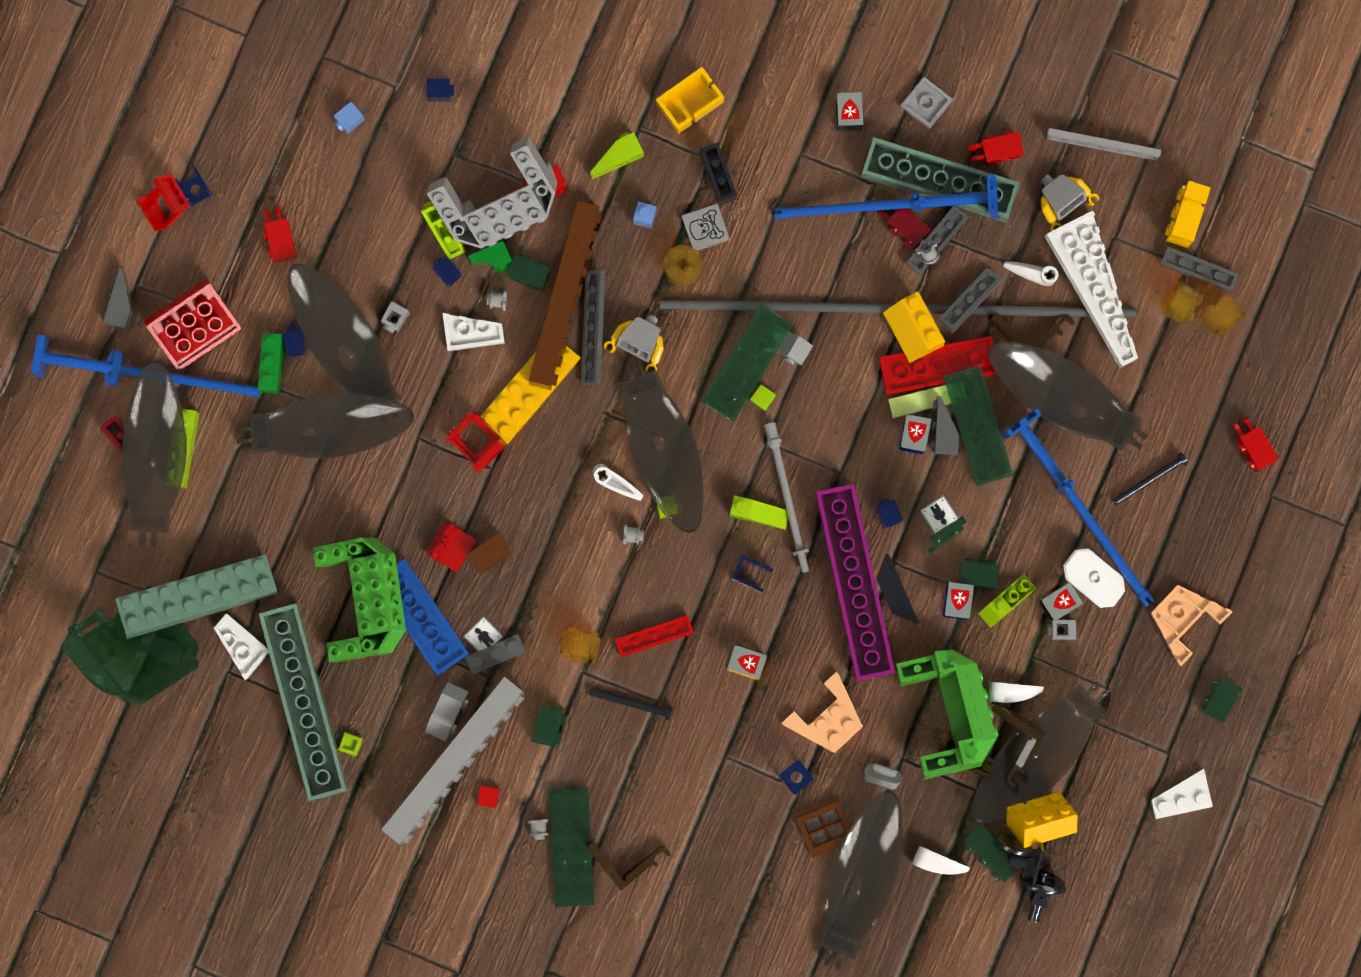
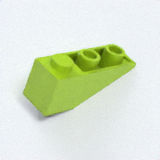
[978,574,1036,628]

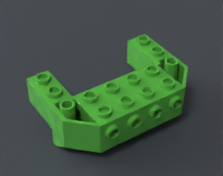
[313,538,406,662]
[895,650,998,780]

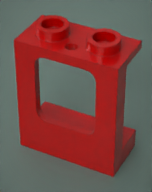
[137,173,190,232]
[445,412,508,473]

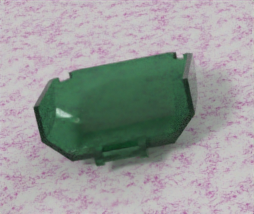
[60,586,199,704]

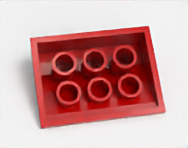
[143,278,242,371]

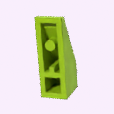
[590,132,644,180]
[421,201,466,260]
[730,496,788,530]

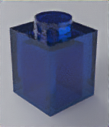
[427,79,454,102]
[432,256,462,288]
[282,327,308,358]
[876,498,903,529]

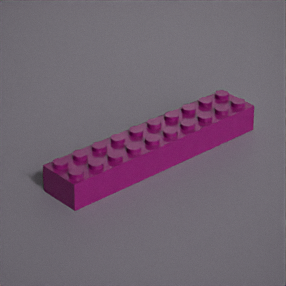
[815,484,895,682]

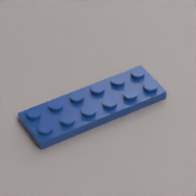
[397,559,469,676]

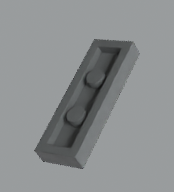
[465,634,526,675]

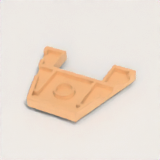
[1150,585,1232,666]
[781,672,863,753]

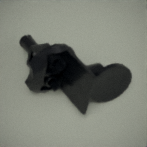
[995,832,1066,923]

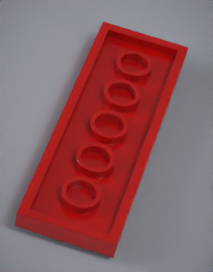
[879,336,999,395]

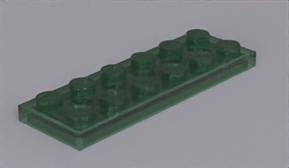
[701,305,794,422]
[943,365,1013,487]
[920,516,967,554]
[549,788,594,907]

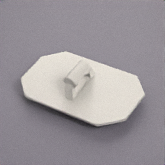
[1063,549,1125,608]

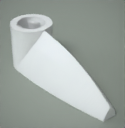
[1003,261,1058,286]
[593,464,643,501]
[987,682,1044,703]
[912,846,970,874]

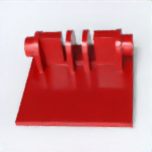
[424,521,477,573]

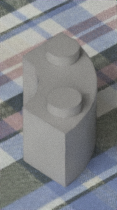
[756,321,813,365]
[425,682,469,741]

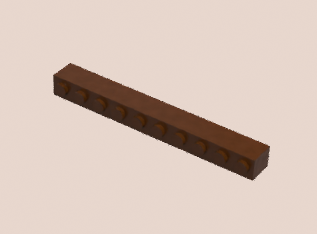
[528,201,602,390]

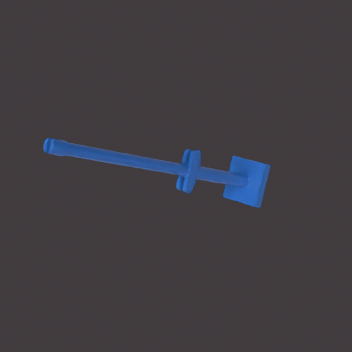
[774,174,1000,219]
[31,334,260,397]
[1000,409,1154,607]

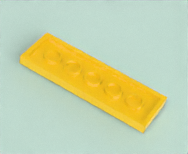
[481,347,581,444]

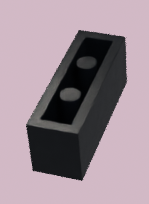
[700,142,737,206]

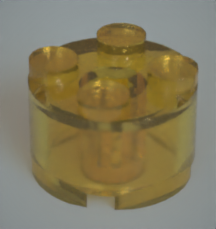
[664,245,702,287]
[1161,281,1204,325]
[1201,293,1246,338]
[558,627,601,663]

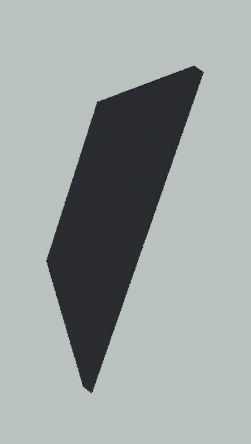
[877,554,919,623]

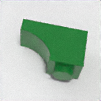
[468,241,513,273]

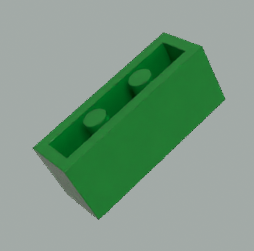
[258,333,285,394]

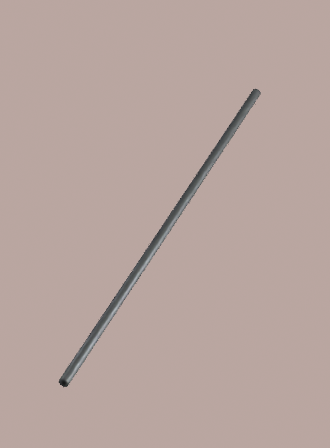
[660,299,1136,318]

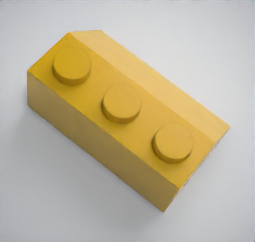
[883,292,945,363]

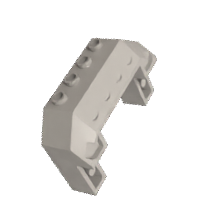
[427,136,558,248]

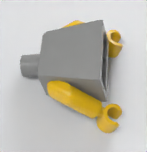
[1041,175,1099,231]
[604,315,664,375]

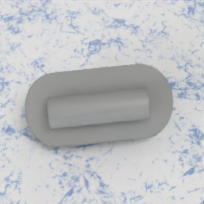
[864,763,902,790]

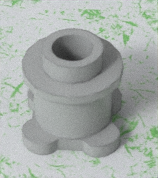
[915,239,940,264]
[487,290,507,311]
[623,525,644,545]
[528,819,548,840]

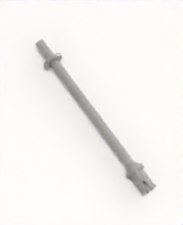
[764,422,809,573]

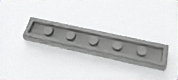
[1046,128,1161,161]

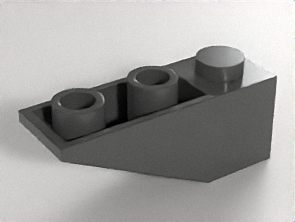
[102,268,134,331]
[931,396,959,455]

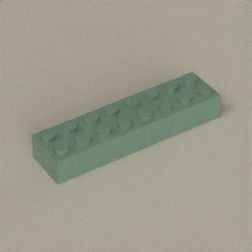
[861,137,1019,222]
[115,554,277,639]

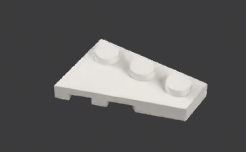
[443,313,505,351]
[214,613,269,680]
[1151,769,1213,819]

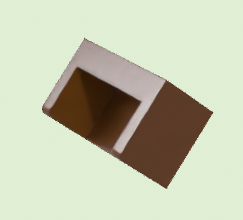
[467,533,512,575]

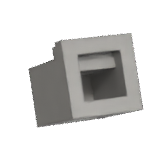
[381,302,410,333]
[1047,620,1076,640]

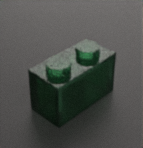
[507,254,551,292]
[957,558,1000,590]
[1201,678,1242,723]
[532,704,567,748]

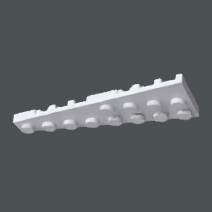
[1045,211,1138,368]

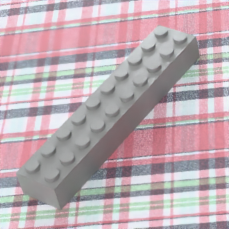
[381,677,524,845]

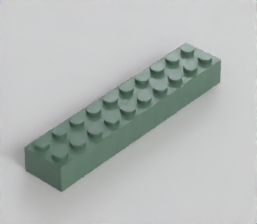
[259,603,349,801]

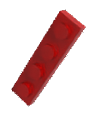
[615,615,694,658]

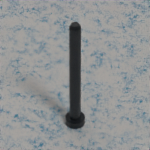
[1113,452,1188,505]
[589,688,673,720]

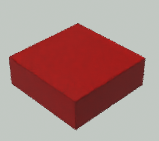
[477,786,500,808]

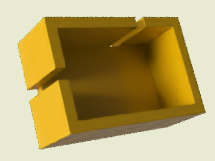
[656,67,724,134]
[1165,181,1211,248]
[1007,792,1077,848]

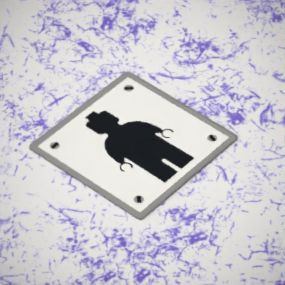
[920,496,959,534]
[463,617,503,651]

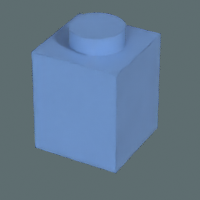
[334,102,365,134]
[633,202,657,229]

